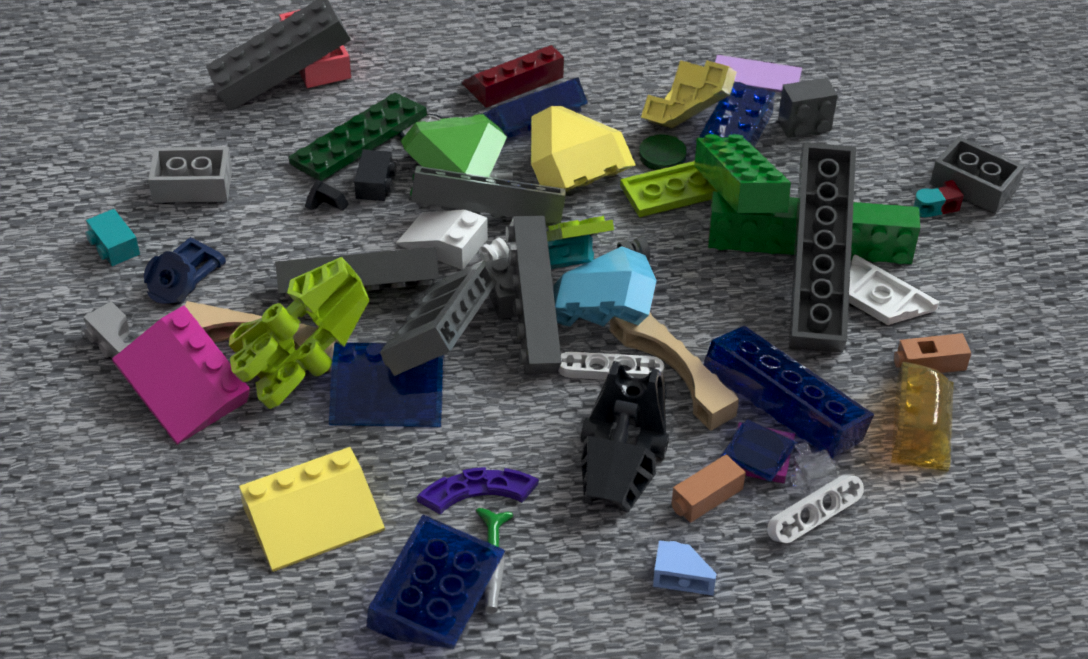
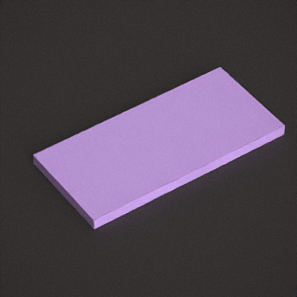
[715,55,802,93]

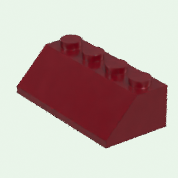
[462,45,564,108]

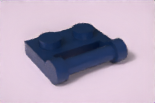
[165,237,226,294]

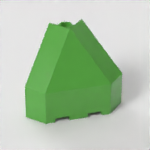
[401,114,507,177]

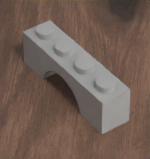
[84,301,130,370]

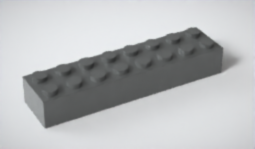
[789,142,856,353]

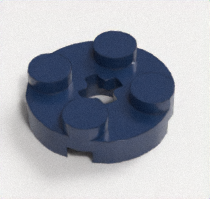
[143,251,196,305]

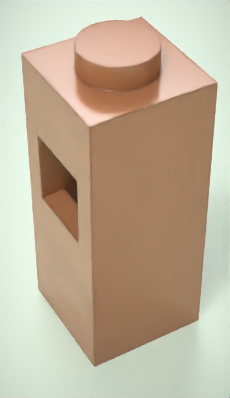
[894,333,971,377]
[671,455,746,523]

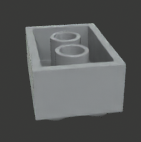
[148,147,232,203]

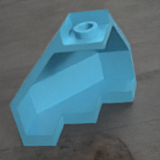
[553,246,657,327]

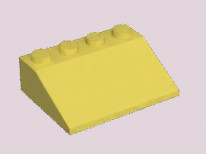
[239,447,385,572]

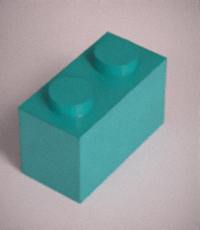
[85,209,140,266]

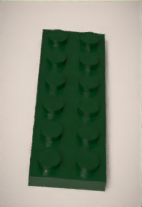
[288,93,428,181]

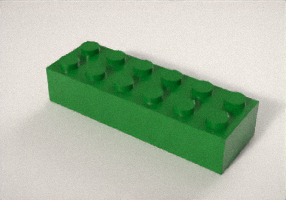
[694,134,791,213]

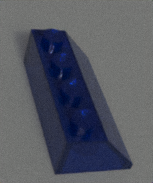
[482,77,588,138]

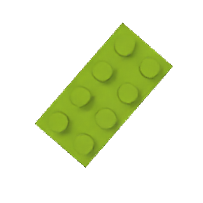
[620,161,717,218]
[546,216,614,241]

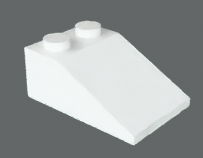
[396,210,488,270]

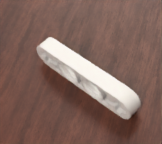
[558,352,664,380]
[767,475,864,543]

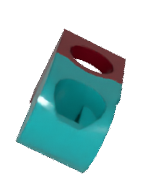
[913,180,964,217]

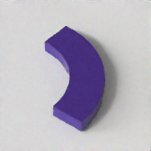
[417,467,539,515]

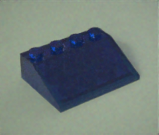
[329,342,445,427]
[366,515,505,649]

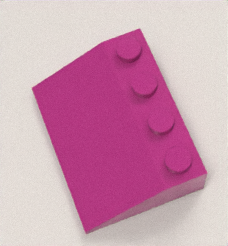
[112,305,250,445]

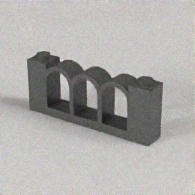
[380,260,497,376]

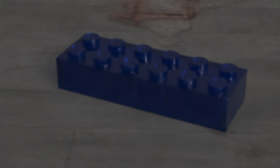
[703,325,874,459]

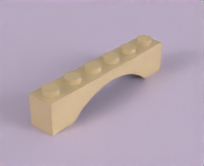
[185,301,341,372]
[610,313,739,431]

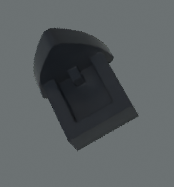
[305,180,349,211]

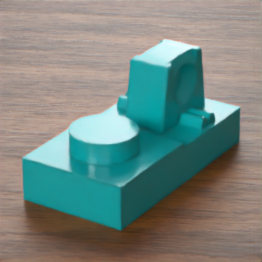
[548,235,594,269]

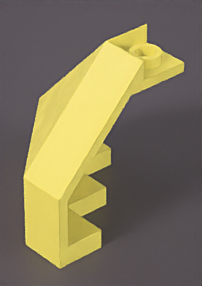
[641,60,737,128]
[531,106,635,192]

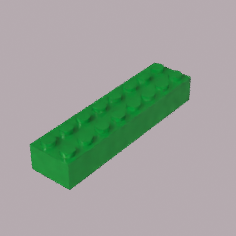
[708,191,920,264]

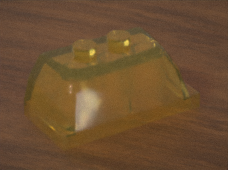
[891,362,954,471]

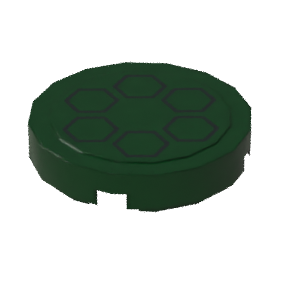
[639,134,687,170]

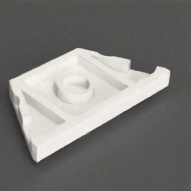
[849,254,939,325]

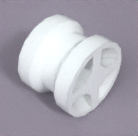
[479,238,509,262]

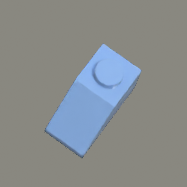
[653,540,716,595]

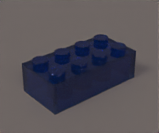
[699,81,776,147]

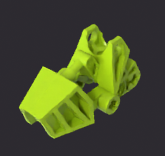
[229,257,369,409]

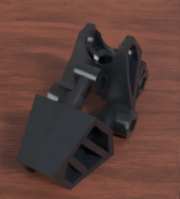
[581,361,669,512]

